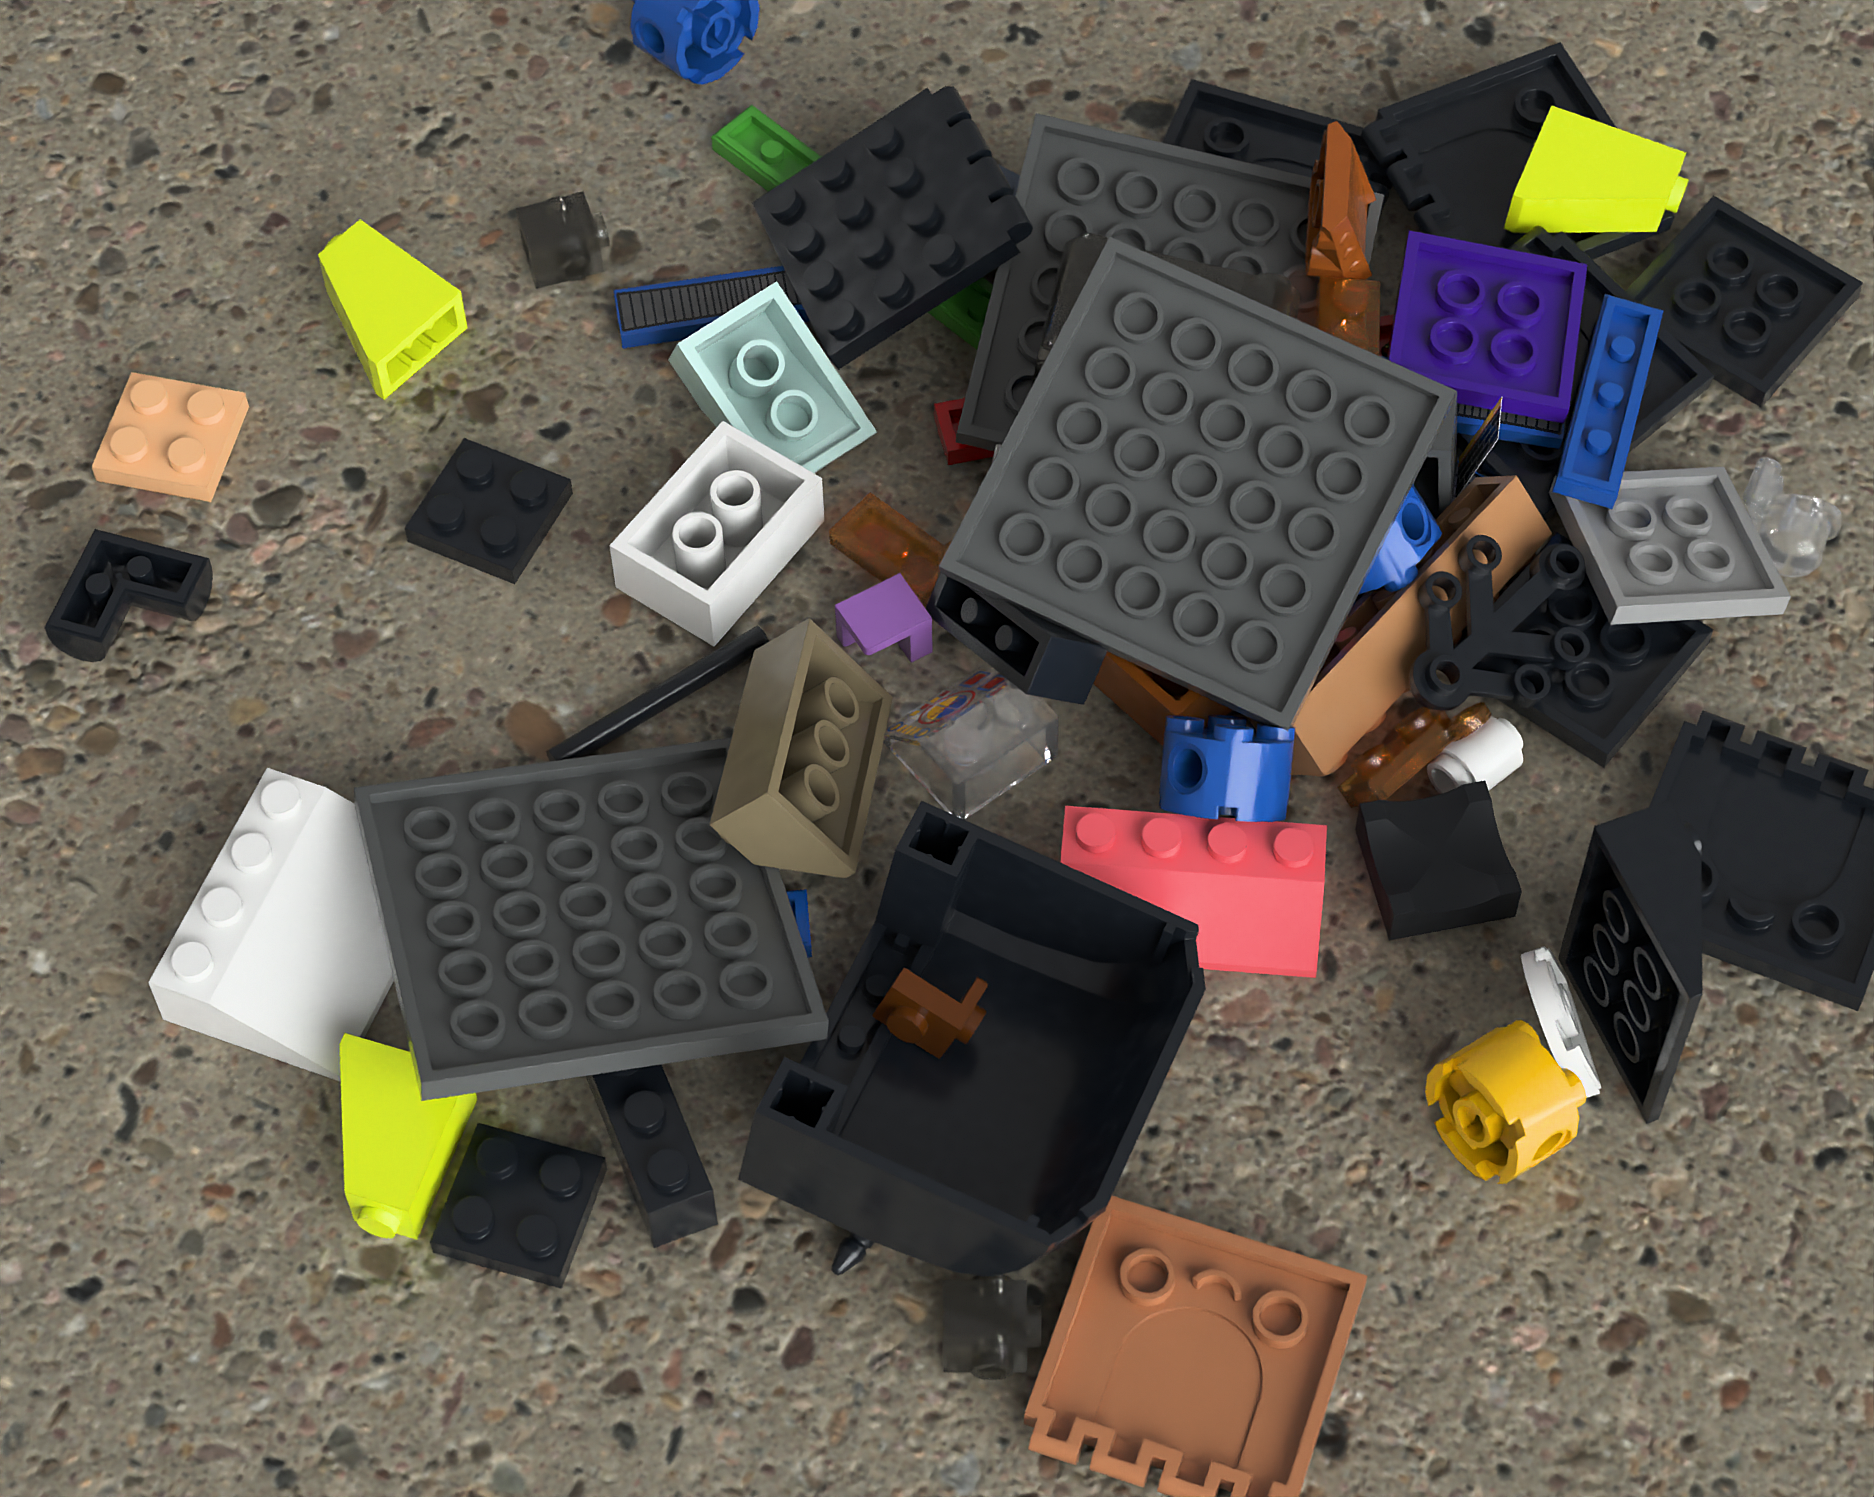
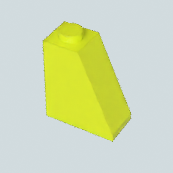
[1504,105,1689,233]
[318,219,468,400]
[339,1033,477,1240]

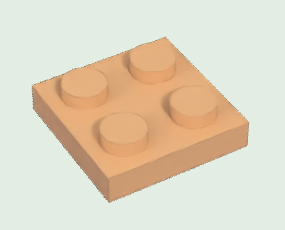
[92,372,249,502]

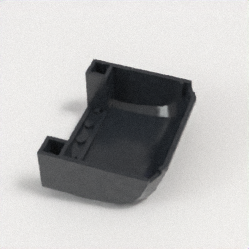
[738,801,1206,1277]

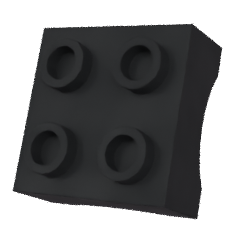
[1355,780,1522,941]

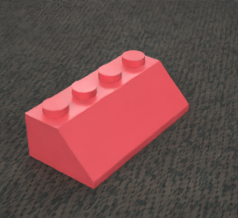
[1060,806,1327,978]

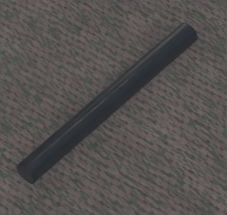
[546,626,769,761]

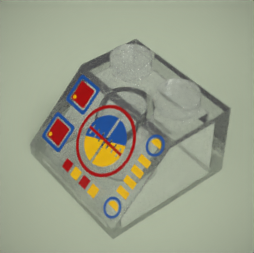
[883,666,1059,820]

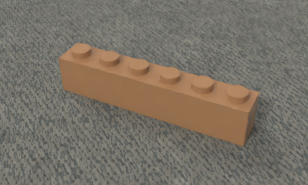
[1248,475,1552,777]

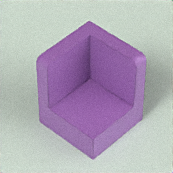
[835,573,933,663]

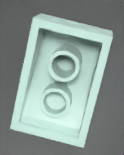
[668,281,877,474]

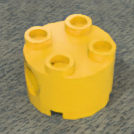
[1425,1020,1586,1184]

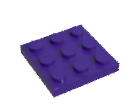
[1387,230,1587,424]

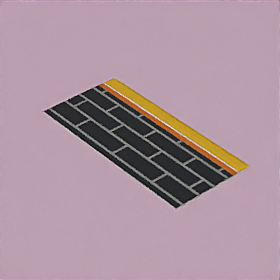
[1455,397,1502,499]

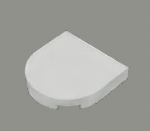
[1521,946,1602,1098]

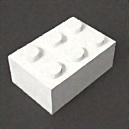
[609,421,825,646]

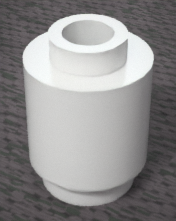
[1427,715,1523,794]

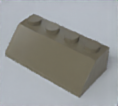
[709,618,893,878]

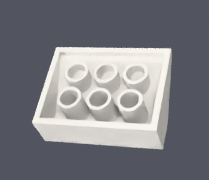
[148,768,394,1082]

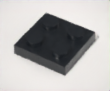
[405,438,573,584]
[430,1123,607,1289]

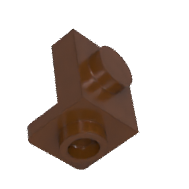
[872,967,988,1059]

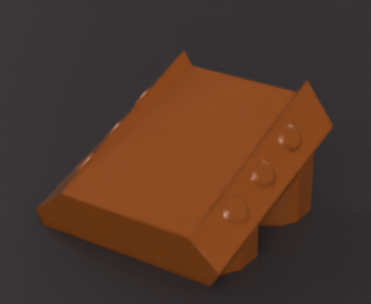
[1305,121,1377,289]

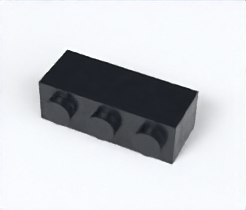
[925,572,1107,705]
[586,1064,718,1248]

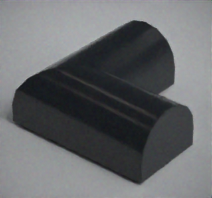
[44,529,213,662]

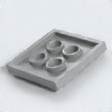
[1549,467,1791,625]

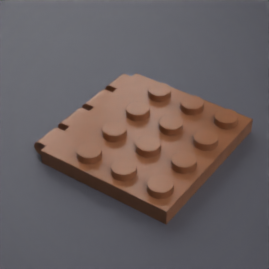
[1024,1196,1367,1497]

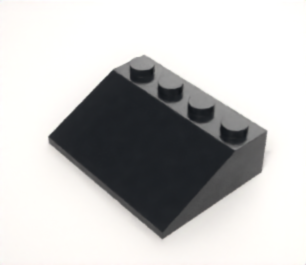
[1558,800,1703,1124]

